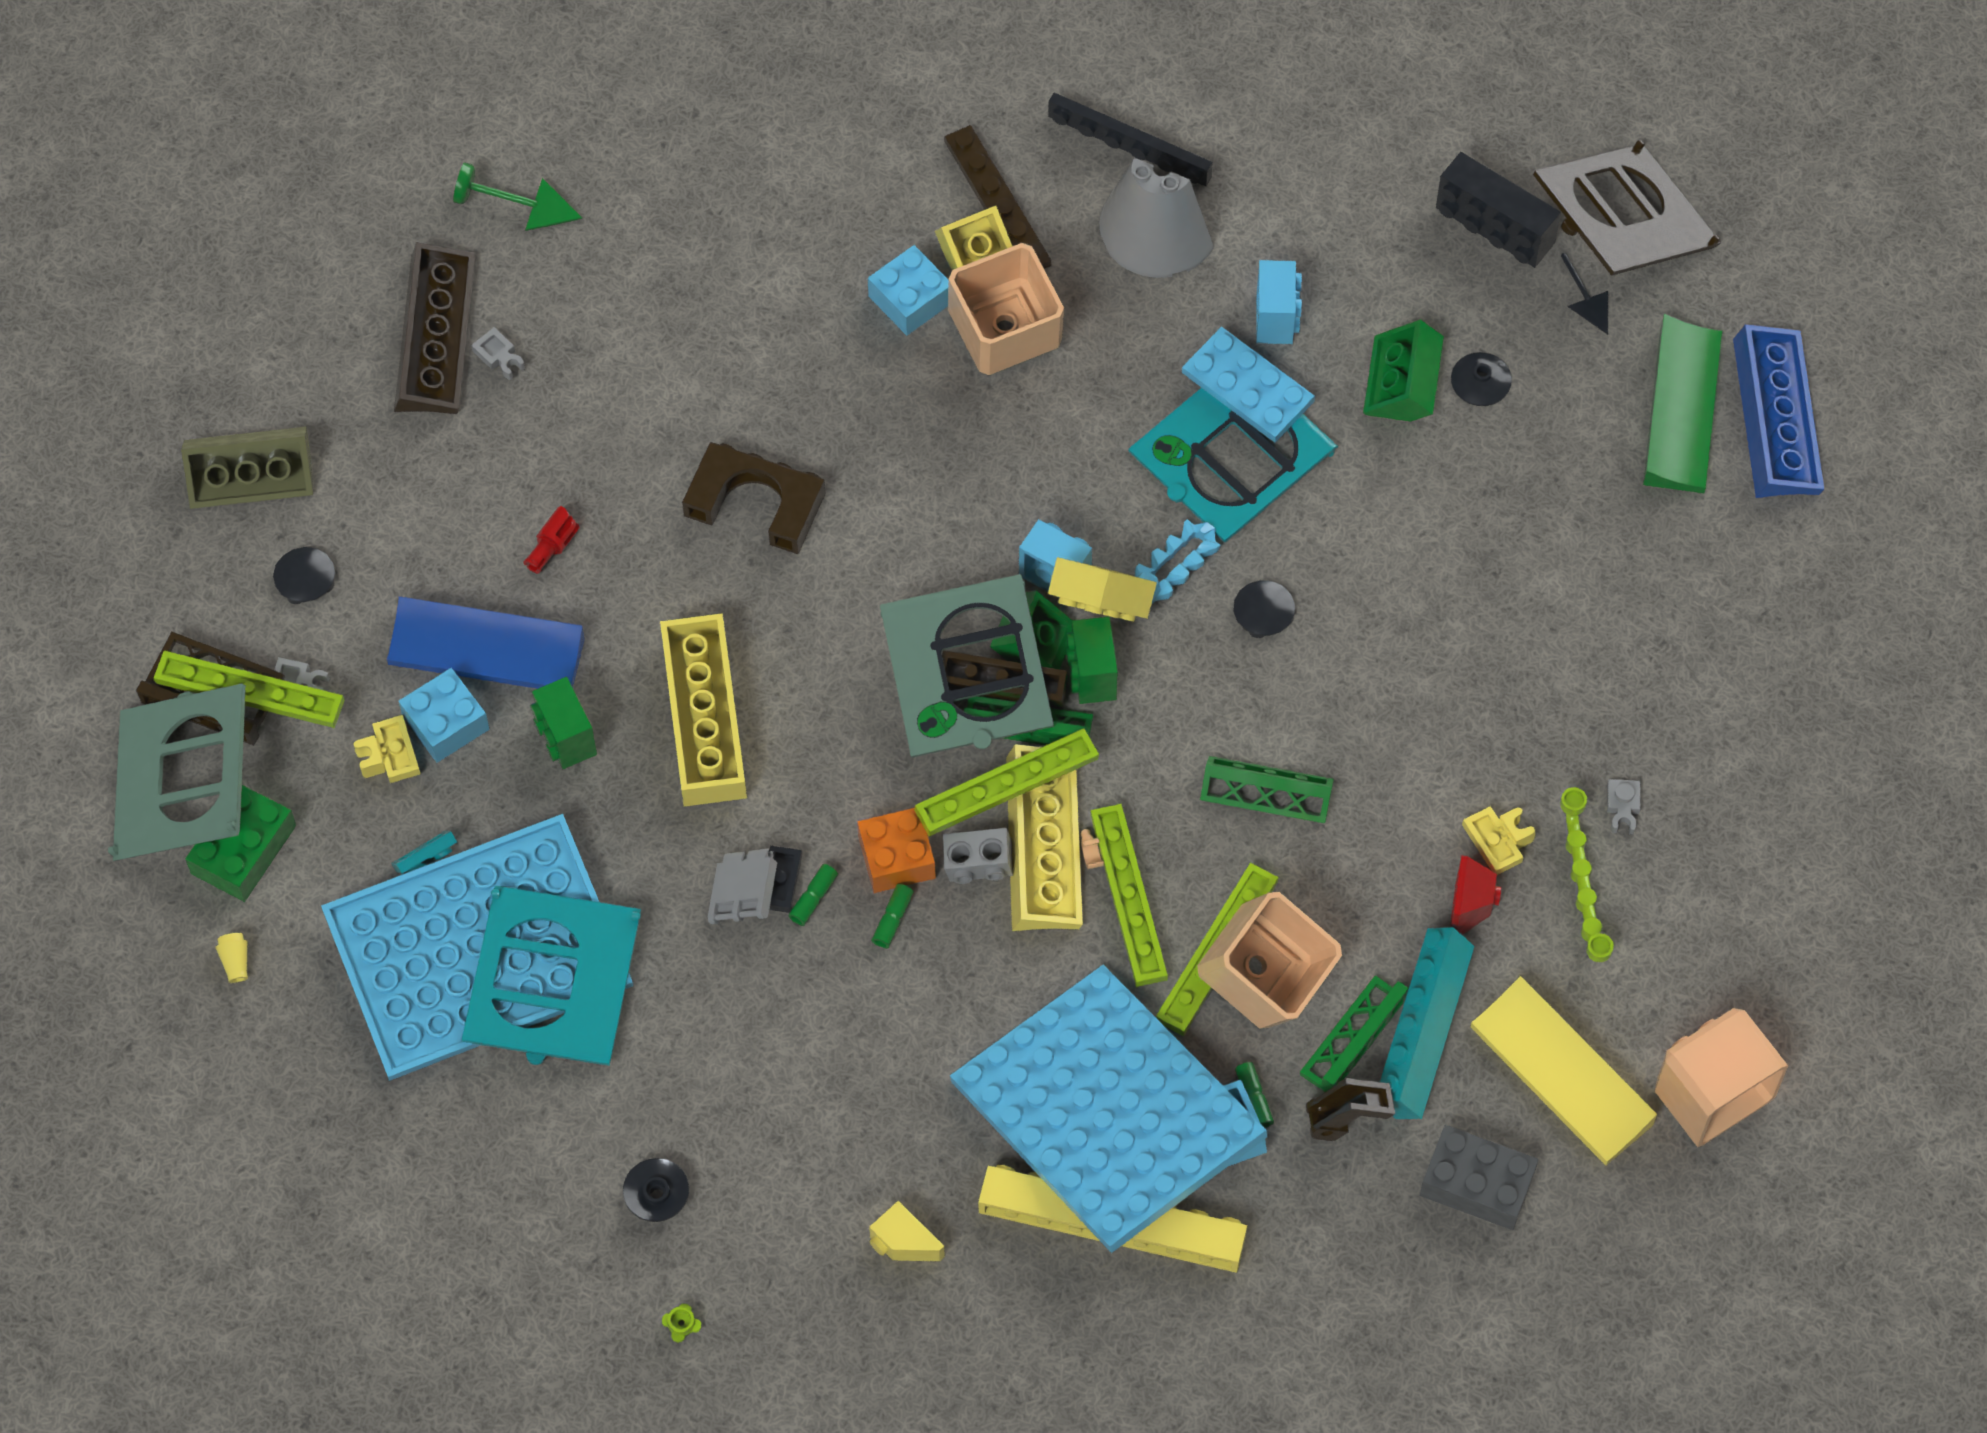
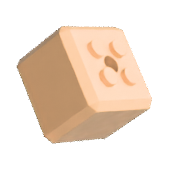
[948,243,1064,375]
[1197,892,1342,1029]
[1655,1008,1788,1147]

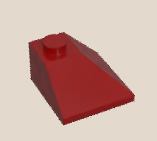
[1450,855,1501,935]

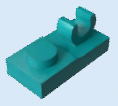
[391,830,457,874]

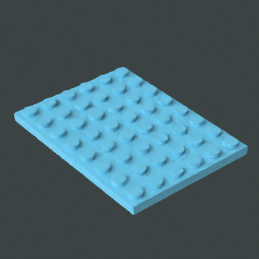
[321,814,633,1081]
[950,965,1268,1253]

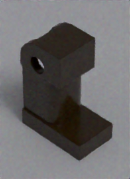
[1306,1078,1395,1141]

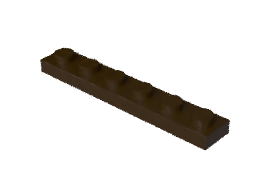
[944,125,1051,269]

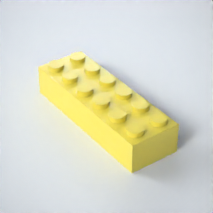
[660,613,747,807]

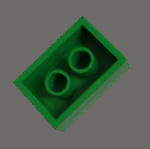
[185,785,296,902]

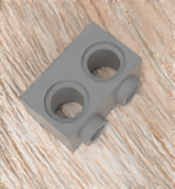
[943,828,1013,884]

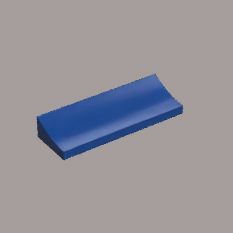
[1733,324,1824,498]
[387,596,585,689]

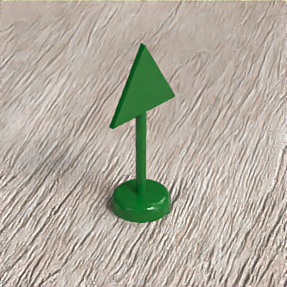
[453,162,582,231]

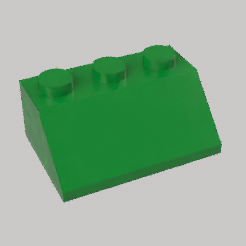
[1363,319,1444,422]

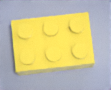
[1048,557,1157,622]

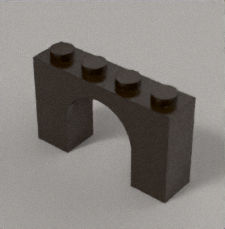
[682,442,826,554]

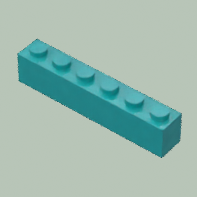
[1380,927,1475,1119]

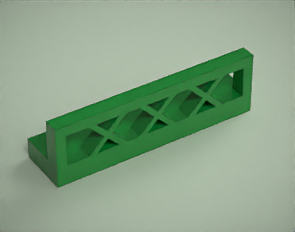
[964,696,1093,745]
[1200,756,1334,823]
[1300,975,1409,1092]

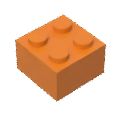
[857,808,936,893]

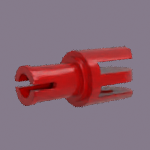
[523,506,580,574]

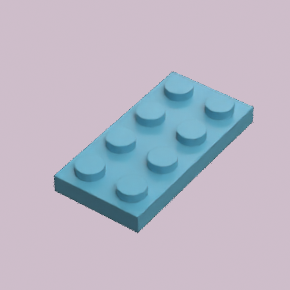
[1182,326,1315,443]

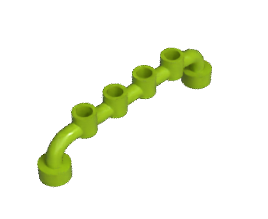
[1560,787,1614,962]

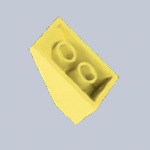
[935,206,1013,270]

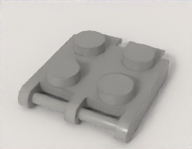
[708,848,777,925]

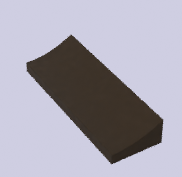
[394,242,475,414]

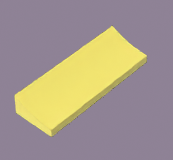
[1006,744,1083,931]
[1470,976,1657,1166]

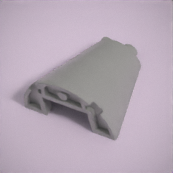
[1099,158,1214,278]

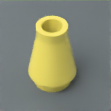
[215,933,248,983]

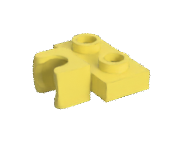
[353,715,421,783]
[1462,806,1535,875]

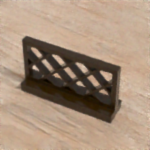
[136,631,285,746]

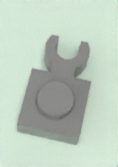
[471,327,525,380]
[274,657,330,690]
[1607,779,1640,834]

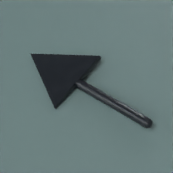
[1561,253,1608,335]

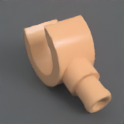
[1080,829,1104,869]

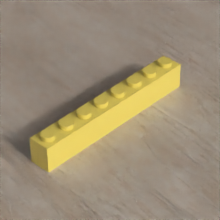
[978,1165,1247,1273]

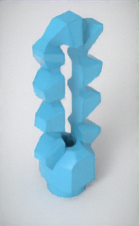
[1135,519,1220,605]

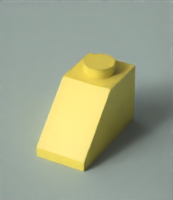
[869,1201,945,1261]

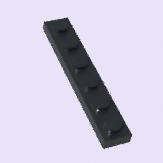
[1048,92,1213,186]

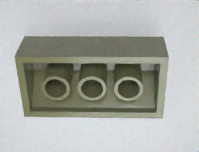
[181,426,313,509]

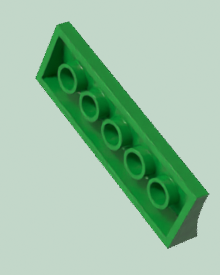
[1643,314,1722,493]

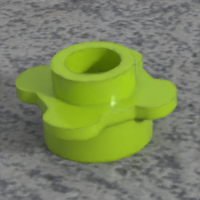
[662,1304,701,1343]

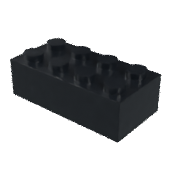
[1436,151,1561,268]

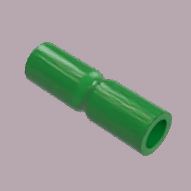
[788,864,838,926]
[871,884,914,949]
[1235,1062,1274,1128]

